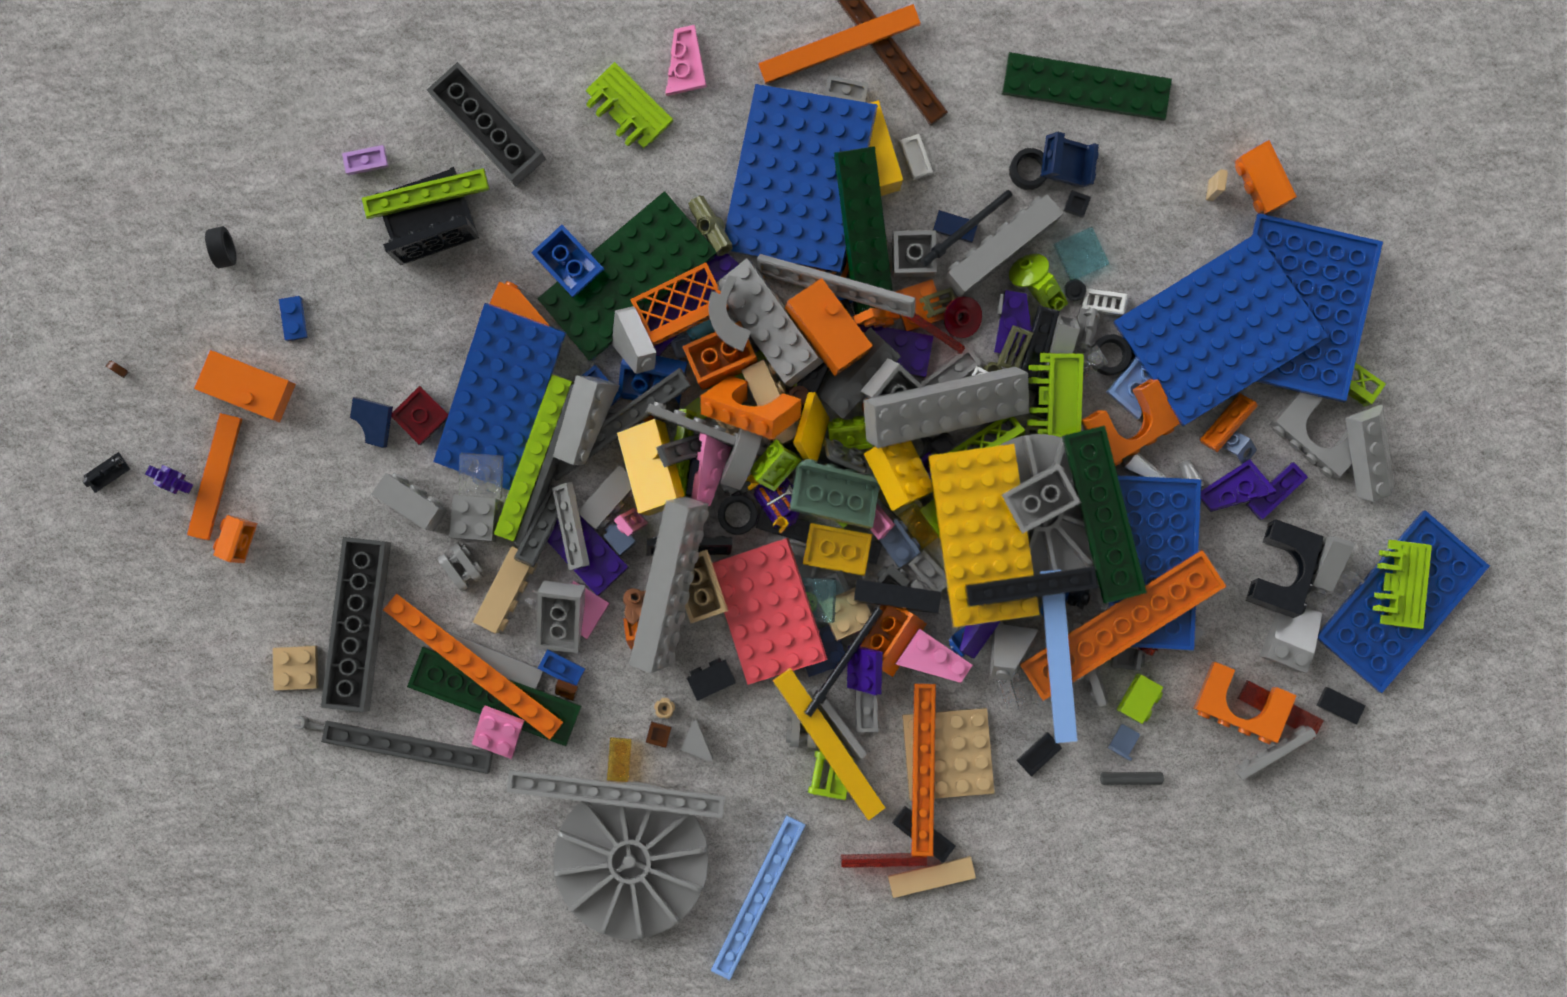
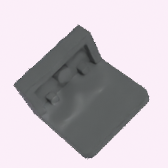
[817,438,867,474]

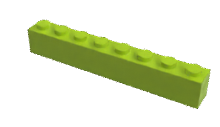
[494,374,574,541]

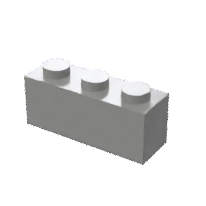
[578,465,634,530]

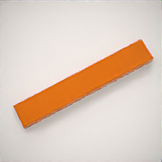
[187,413,243,540]

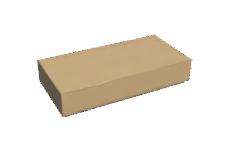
[1206,169,1228,201]

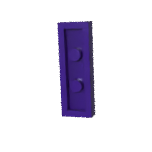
[1246,462,1308,520]

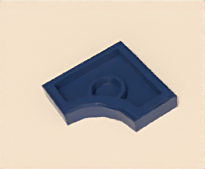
[350,397,393,448]

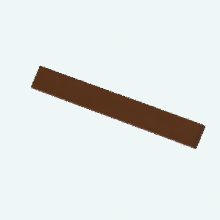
[837,0,948,126]

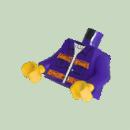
[745,474,800,533]

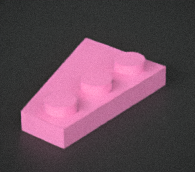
[665,25,707,96]
[691,433,732,506]
[896,629,973,683]

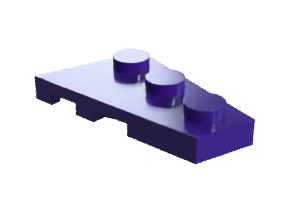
[993,290,1031,356]
[1200,459,1276,512]

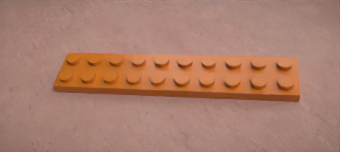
[1020,550,1227,701]

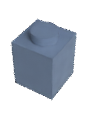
[604,522,637,556]

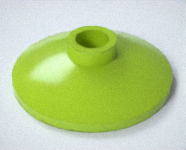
[1009,254,1049,287]

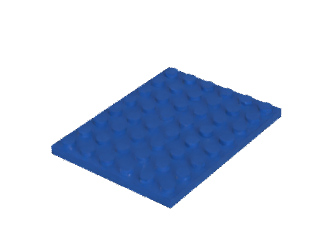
[725,84,878,273]
[1251,213,1383,403]
[1113,233,1328,427]

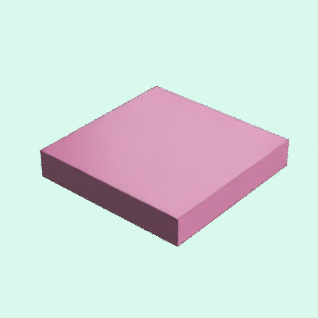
[572,581,610,639]

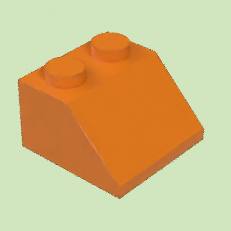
[213,515,258,563]

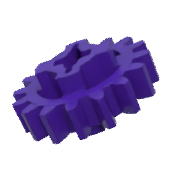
[145,465,193,494]

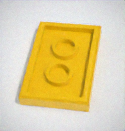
[793,392,830,461]
[803,523,873,576]

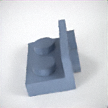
[876,519,921,568]

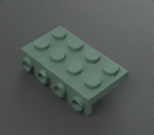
[790,459,879,529]

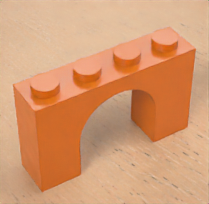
[701,375,801,439]
[1081,379,1180,466]
[1193,662,1297,745]

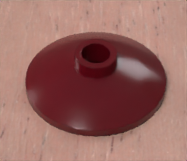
[944,296,982,338]

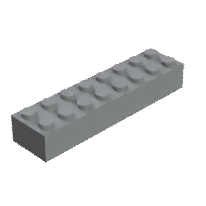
[863,367,1029,448]
[629,497,708,673]

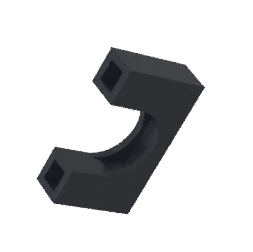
[1246,519,1324,618]

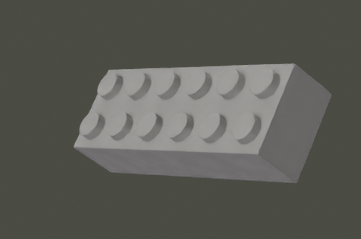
[944,194,1063,297]
[716,259,824,387]

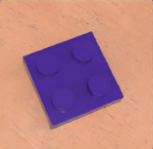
[847,646,883,695]

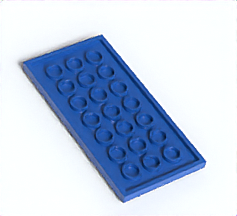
[433,303,566,490]
[1108,476,1201,650]
[1317,510,1490,693]

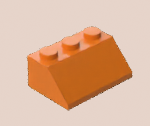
[1235,140,1297,215]
[860,605,927,677]

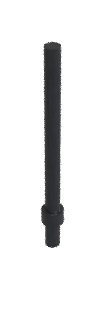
[921,190,1013,266]
[804,607,883,717]

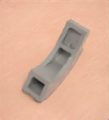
[709,275,751,352]
[721,428,762,490]

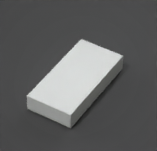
[899,134,933,180]

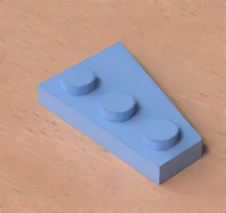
[1106,356,1150,419]

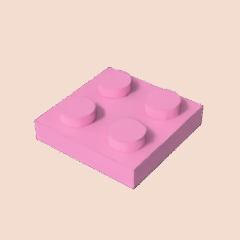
[472,706,525,759]

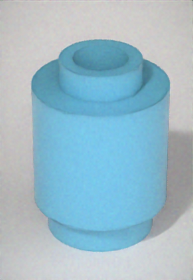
[686,319,715,341]

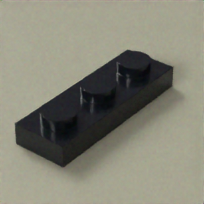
[892,806,956,863]

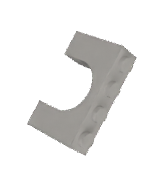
[1270,392,1352,479]

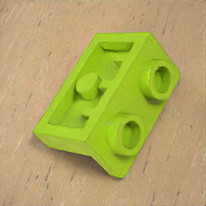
[828,416,873,449]
[750,439,801,491]

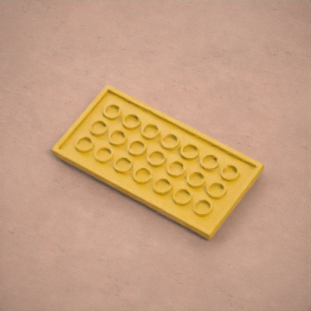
[928,444,1040,627]

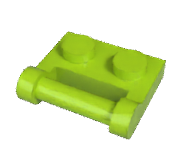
[808,750,853,800]

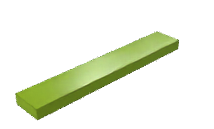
[362,168,490,219]

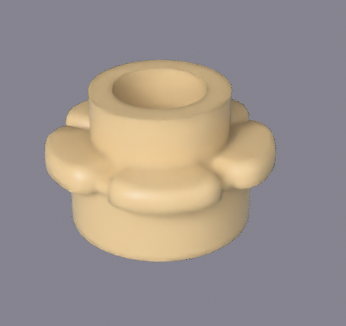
[654,698,675,719]

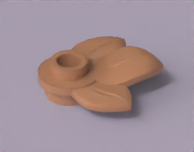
[623,588,646,625]

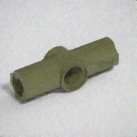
[688,196,733,256]

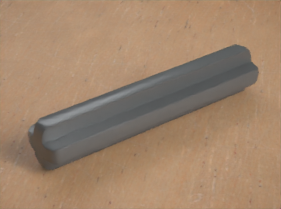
[1100,772,1164,785]

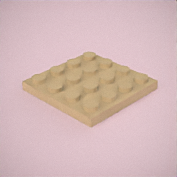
[902,708,995,800]

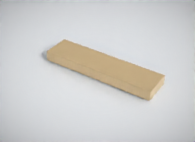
[888,856,976,898]

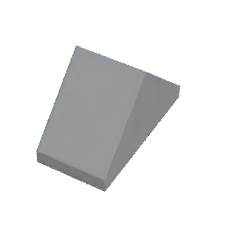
[681,719,713,761]

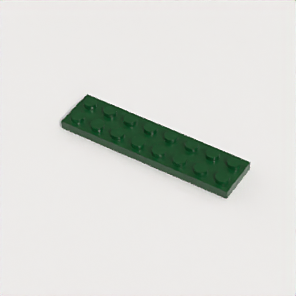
[1002,52,1172,121]
[834,146,893,315]
[1062,426,1147,604]
[407,647,582,746]

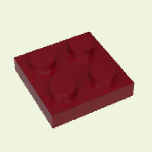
[392,386,448,446]

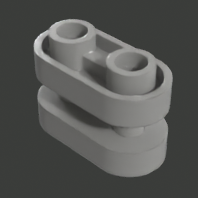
[437,543,484,592]
[786,708,816,748]

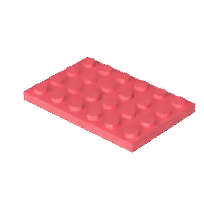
[712,538,828,685]

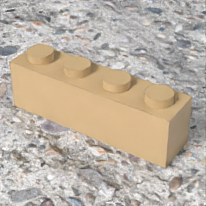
[741,359,799,446]
[473,546,538,634]

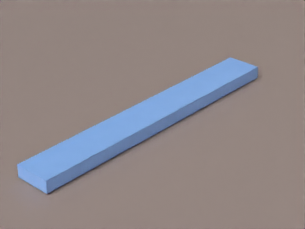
[1040,569,1077,743]
[711,815,805,980]

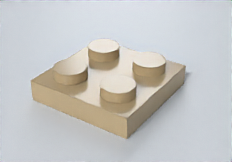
[819,587,876,642]
[273,646,319,690]

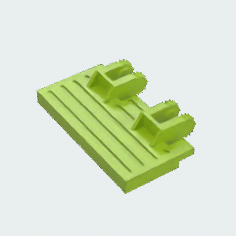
[585,62,673,149]
[1027,353,1084,438]
[1373,540,1432,629]

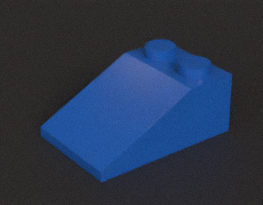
[531,225,604,298]

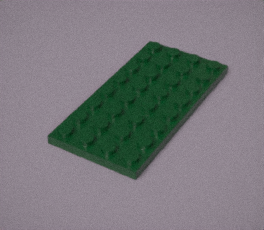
[537,191,717,362]

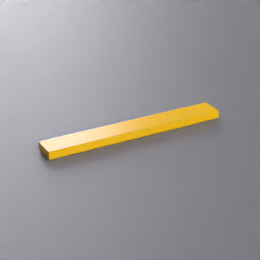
[772,668,885,821]

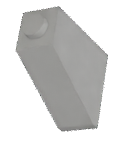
[612,306,656,374]
[1045,315,1080,373]
[1311,536,1355,595]
[990,624,1037,680]

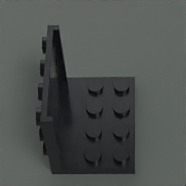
[376,167,479,265]

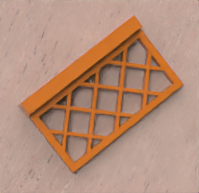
[630,263,729,346]

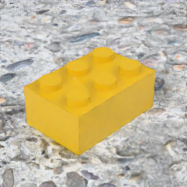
[864,440,933,511]

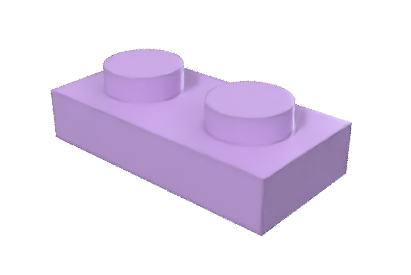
[342,145,389,176]

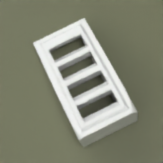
[1082,288,1128,317]
[1124,452,1166,478]

